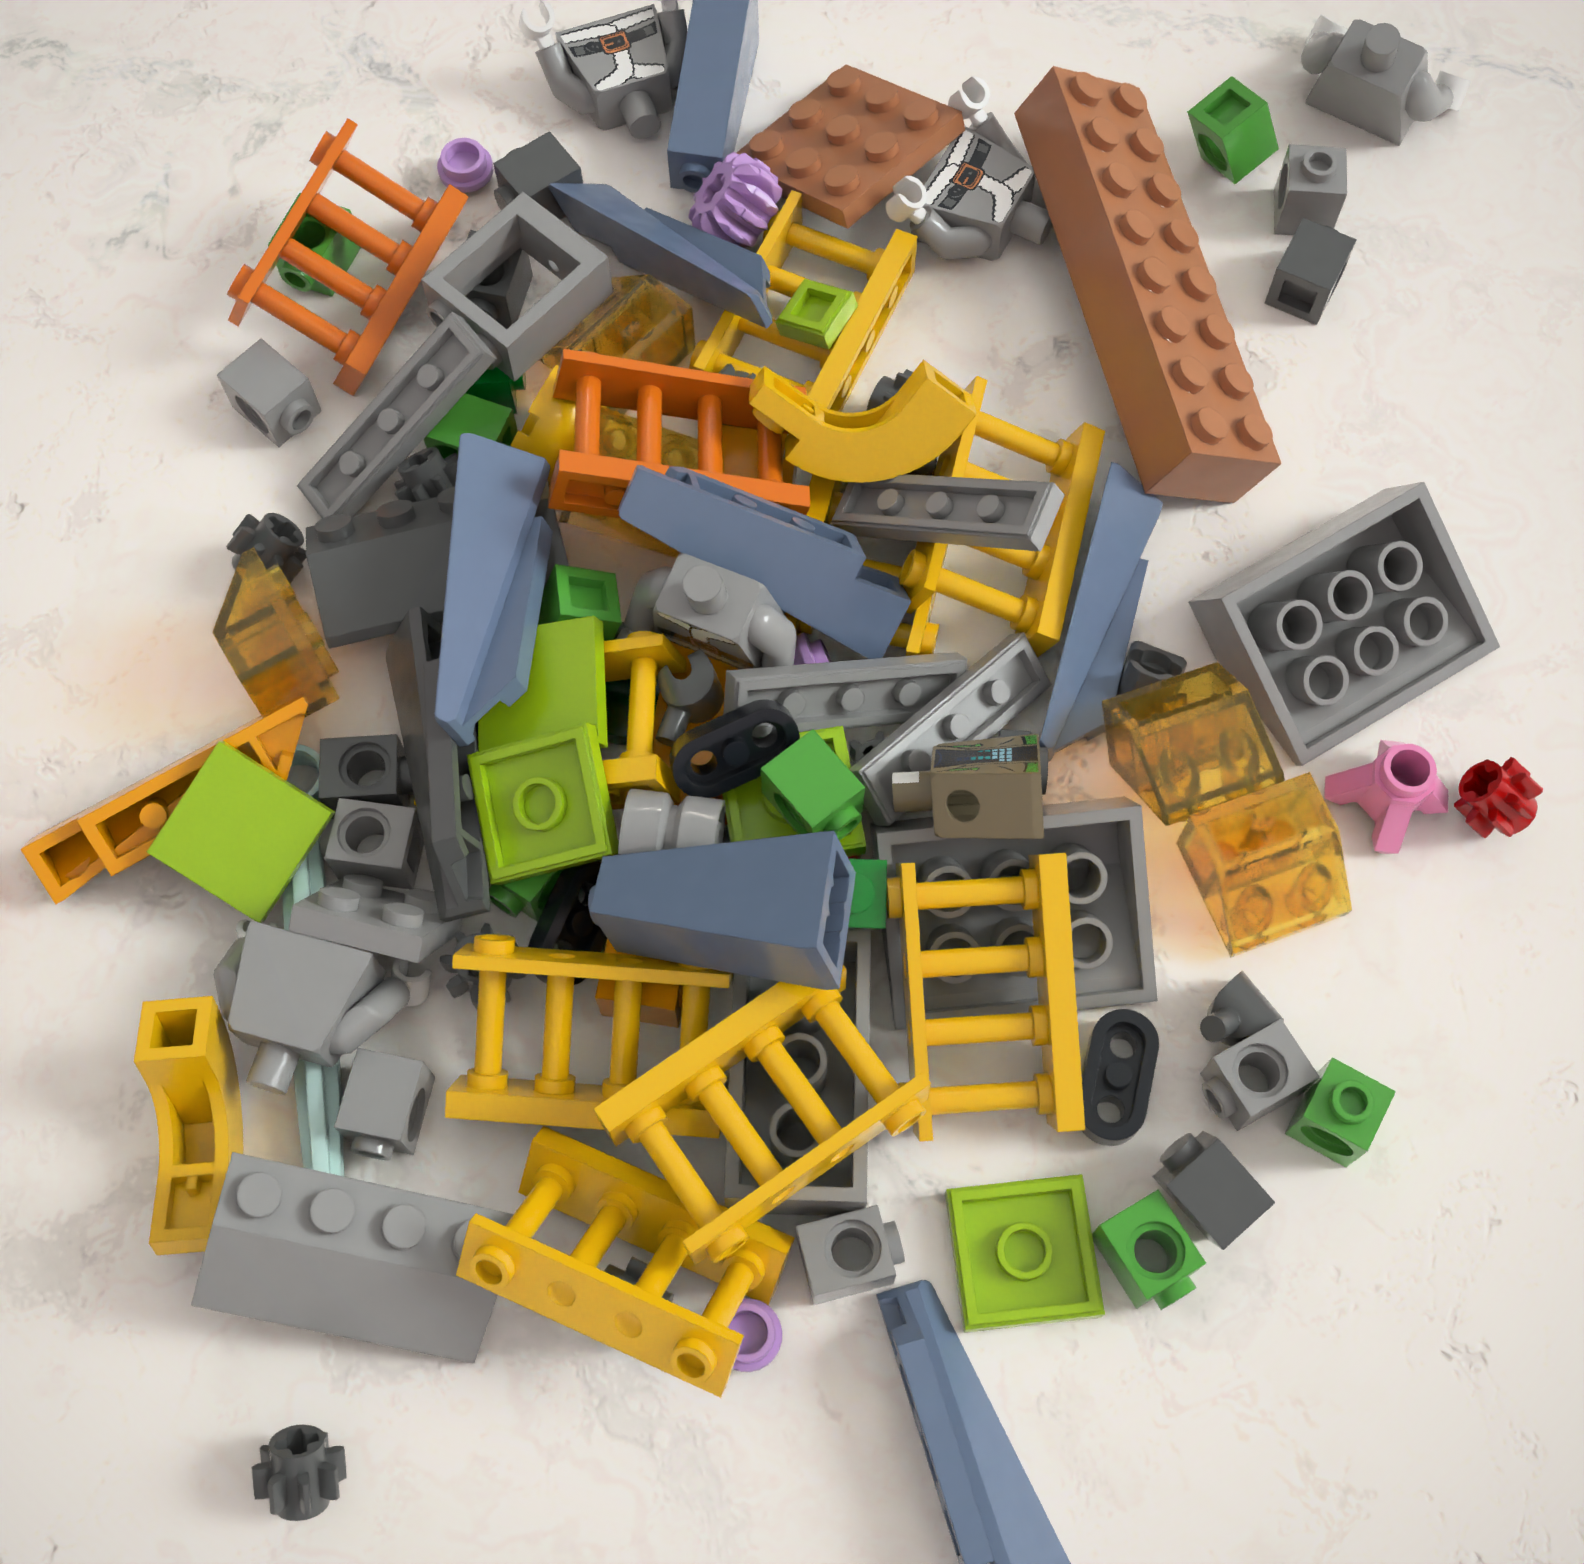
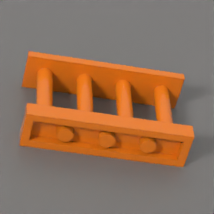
[227,118,469,396]
[548,348,810,518]

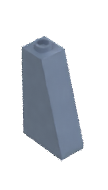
[667,0,759,193]
[588,831,856,990]

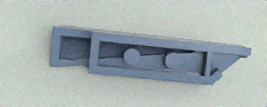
[548,183,772,329]
[434,433,553,747]
[1039,462,1163,762]
[618,465,911,659]
[876,1280,1071,1564]

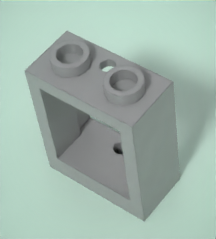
[421,192,613,382]

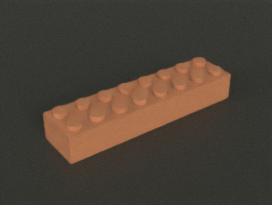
[1014,66,1282,503]

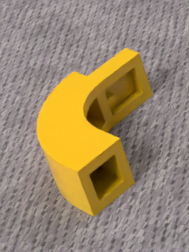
[749,359,977,483]
[134,996,243,1256]

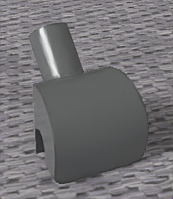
[1115,641,1187,738]
[655,649,724,747]
[1200,970,1284,1047]

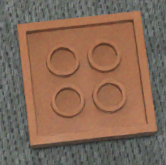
[736,64,965,229]

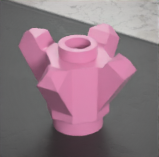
[1324,740,1448,854]

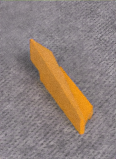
[20,693,309,905]

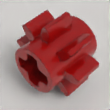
[1454,757,1543,838]

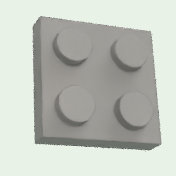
[288,874,463,963]

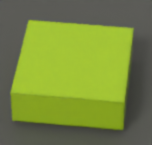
[775,279,858,350]

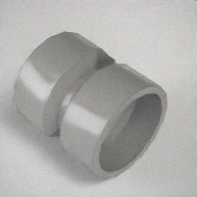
[618,788,726,855]

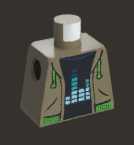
[892,734,1044,839]

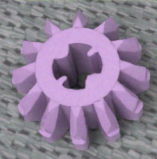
[688,152,783,248]

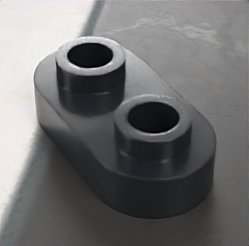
[669,700,800,798]
[528,862,607,985]
[1082,1009,1159,1146]

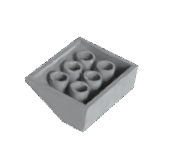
[1188,481,1500,766]
[870,796,1158,1030]

